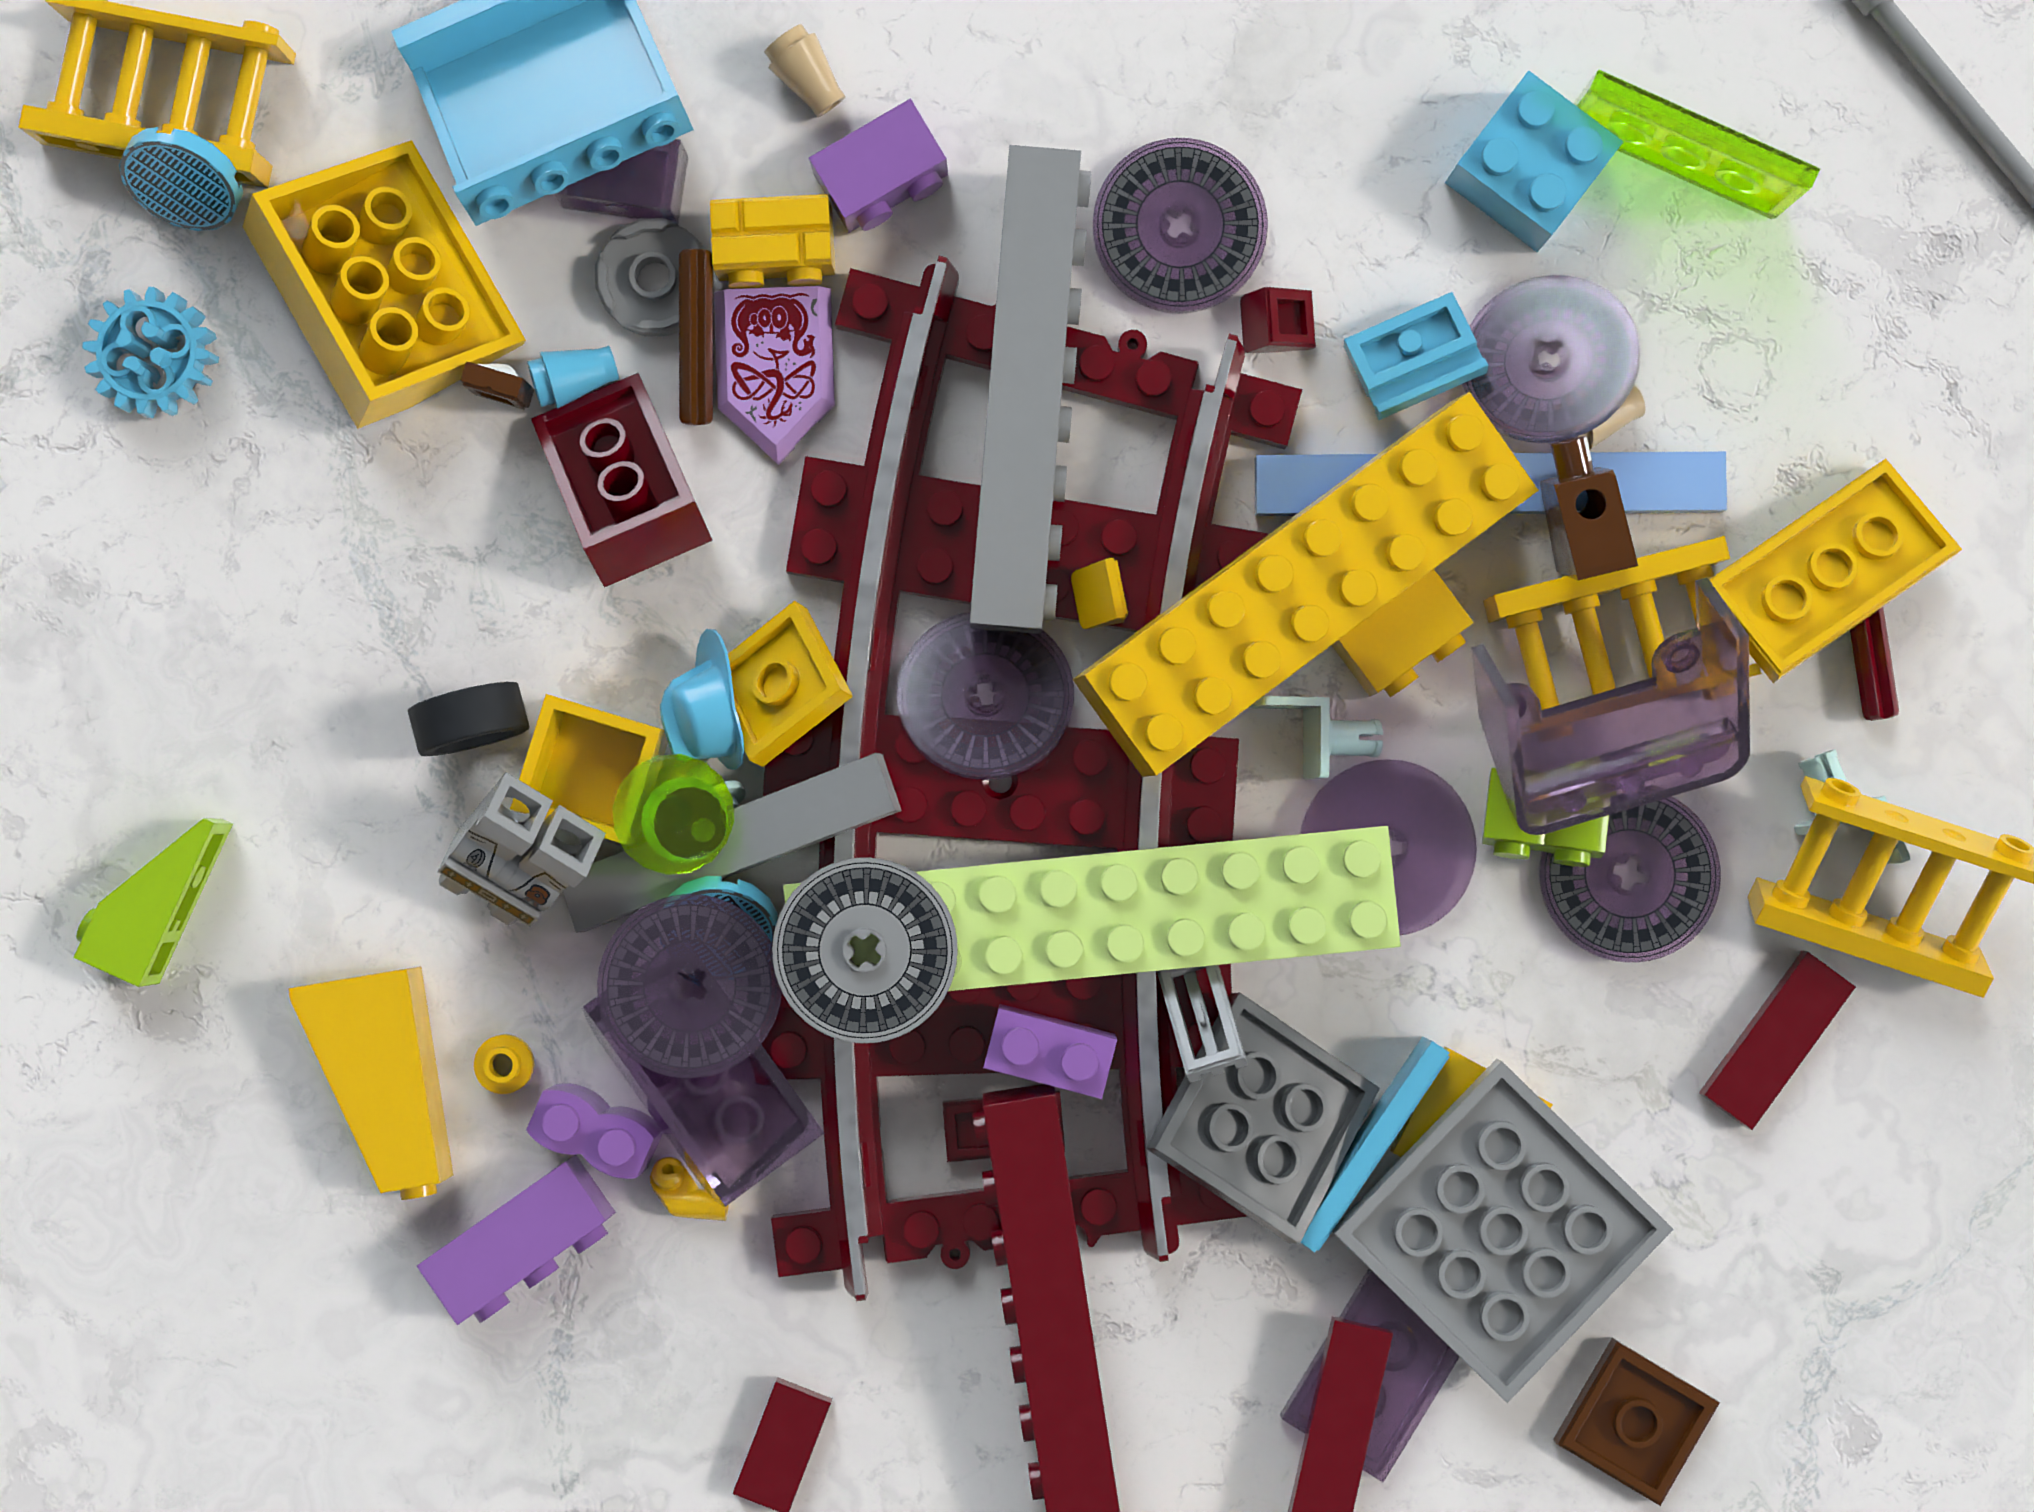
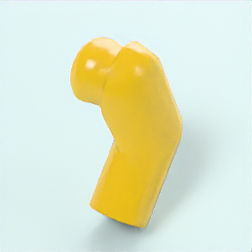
[650,1157,729,1221]

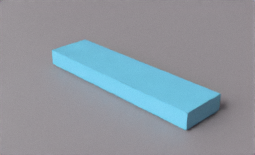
[1301,1036,1450,1252]

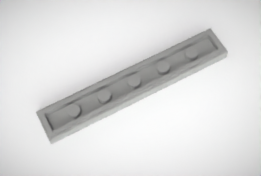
[563,753,902,933]

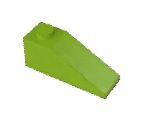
[73,818,233,987]

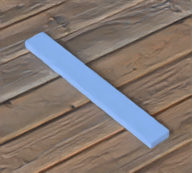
[1254,451,1727,516]

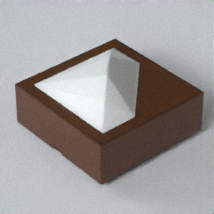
[460,361,535,410]

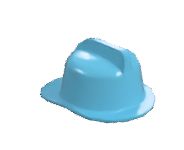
[660,629,744,770]

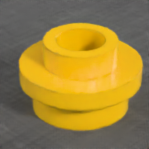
[474,1034,534,1094]

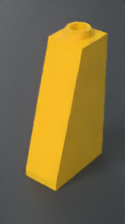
[288,966,454,1200]

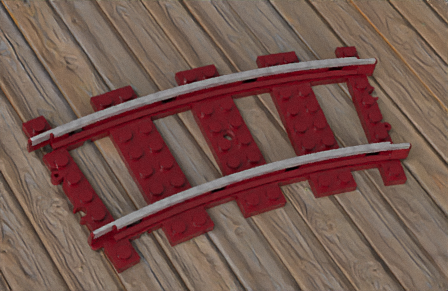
[759,256,1303,1301]

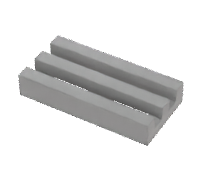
[1157,965,1248,1083]

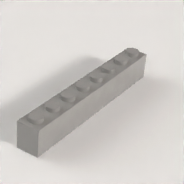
[970,145,1091,634]

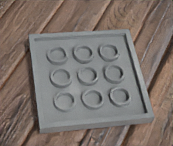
[1332,1059,1674,1403]

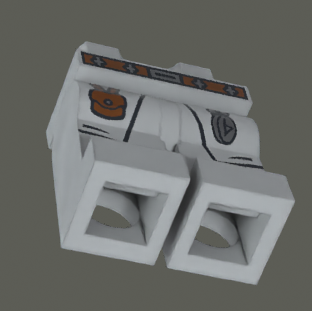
[437,772,606,927]

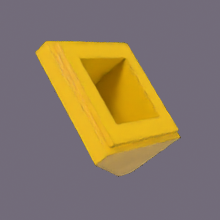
[1071,558,1128,630]

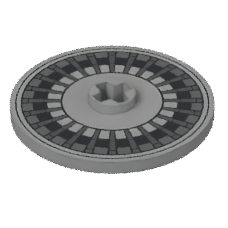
[772,858,958,1043]

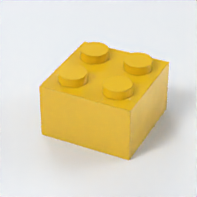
[510,694,668,845]

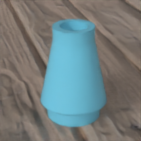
[527,346,619,409]

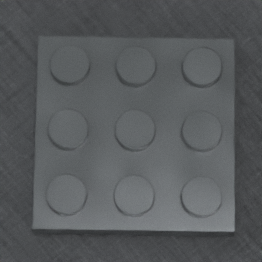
[1146,992,1380,1244]

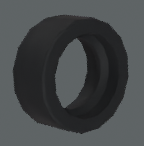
[408,681,530,756]

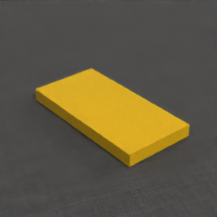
[1698,458,1962,683]

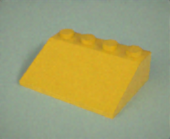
[242,140,526,429]

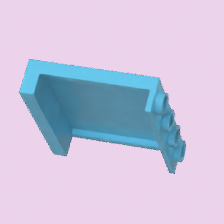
[391,0,694,226]

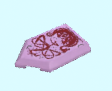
[714,286,835,465]

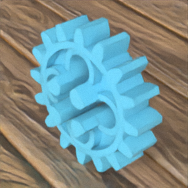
[82,287,219,418]

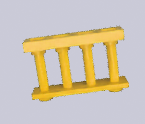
[18,0,296,188]
[1483,536,1762,743]
[1747,776,2034,998]

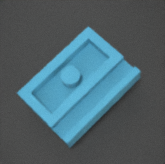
[1344,292,1488,420]

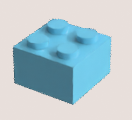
[1445,70,1624,252]

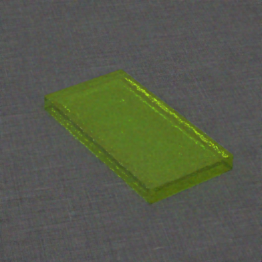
[1573,69,1821,220]

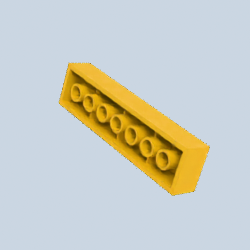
[1072,392,1539,777]

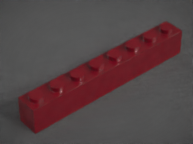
[973,1084,1120,1512]

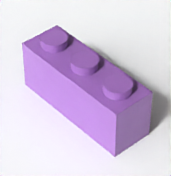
[417,1155,616,1325]

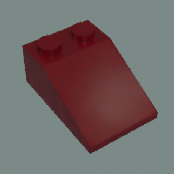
[531,373,713,588]

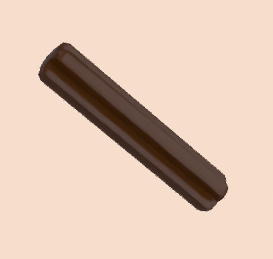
[679,249,713,425]

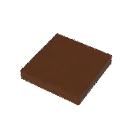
[1553,1337,1720,1506]

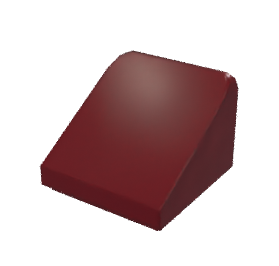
[1240,287,1316,353]

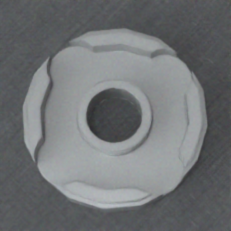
[595,218,704,336]

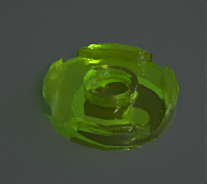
[612,754,734,875]

